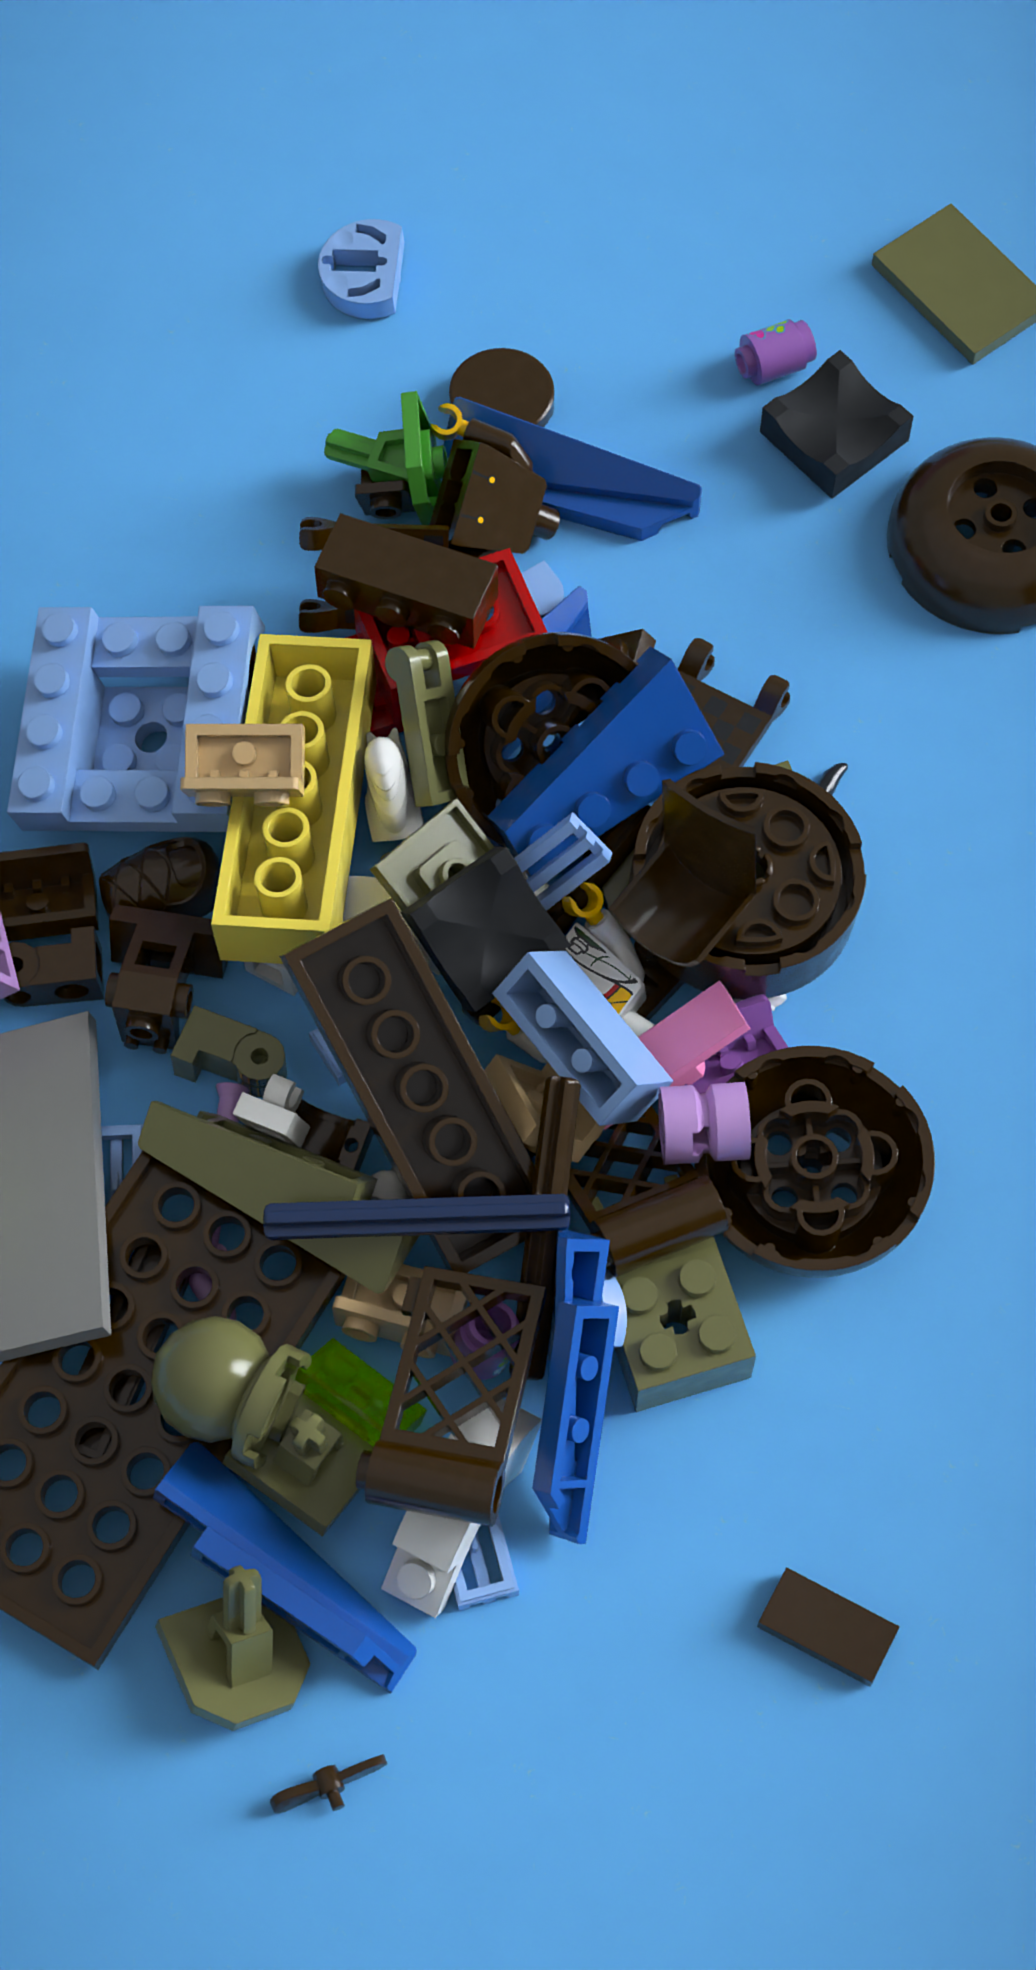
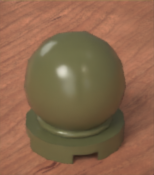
[151,1316,312,1470]

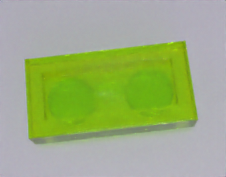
[295,1338,427,1447]

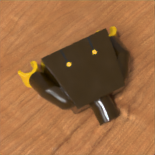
[429,403,560,558]

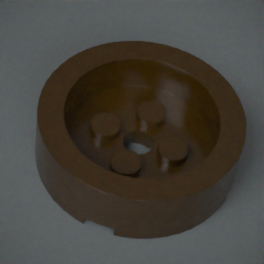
[629,762,867,999]

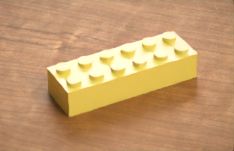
[211,634,377,964]

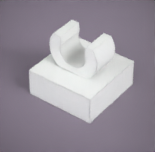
[233,1074,310,1148]

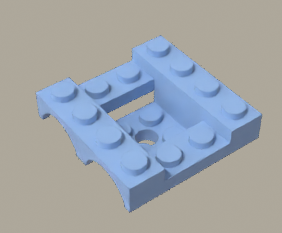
[7,606,265,832]

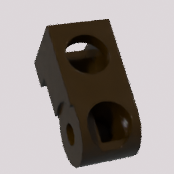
[3,926,104,1007]

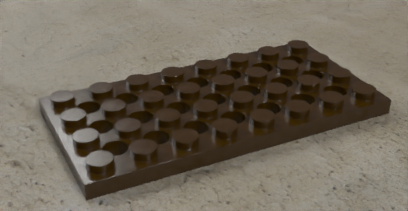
[0,1151,346,1670]

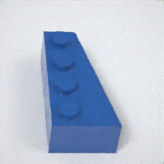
[487,646,725,877]

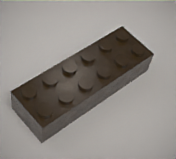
[280,898,534,1273]

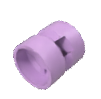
[658,1082,751,1165]

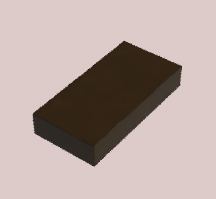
[757,1567,900,1687]

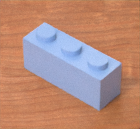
[492,951,673,1126]

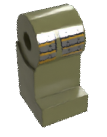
[170,1005,287,1098]

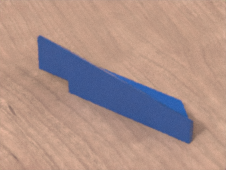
[532,1230,619,1544]

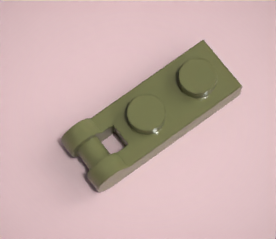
[385,640,469,807]

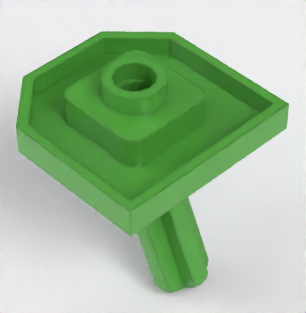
[324,391,448,525]

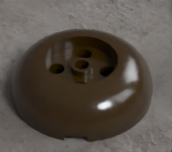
[887,437,1036,634]
[444,632,637,847]
[694,1046,935,1278]

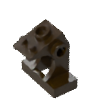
[105,904,228,1054]

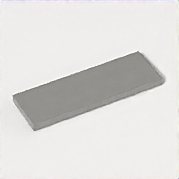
[0,1011,111,1362]

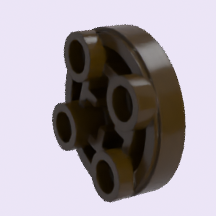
[449,348,555,427]

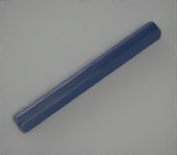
[263,1194,570,1240]

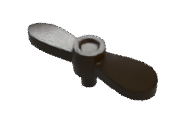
[270,1754,388,1813]

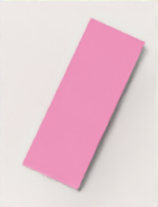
[604,980,751,1130]

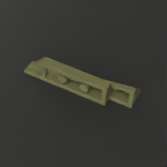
[138,1101,420,1294]

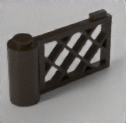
[526,1106,728,1277]
[356,1266,547,1527]

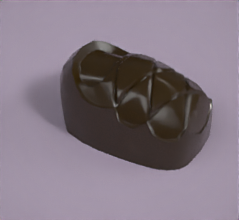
[99,837,220,918]

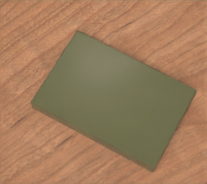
[872,203,1036,365]

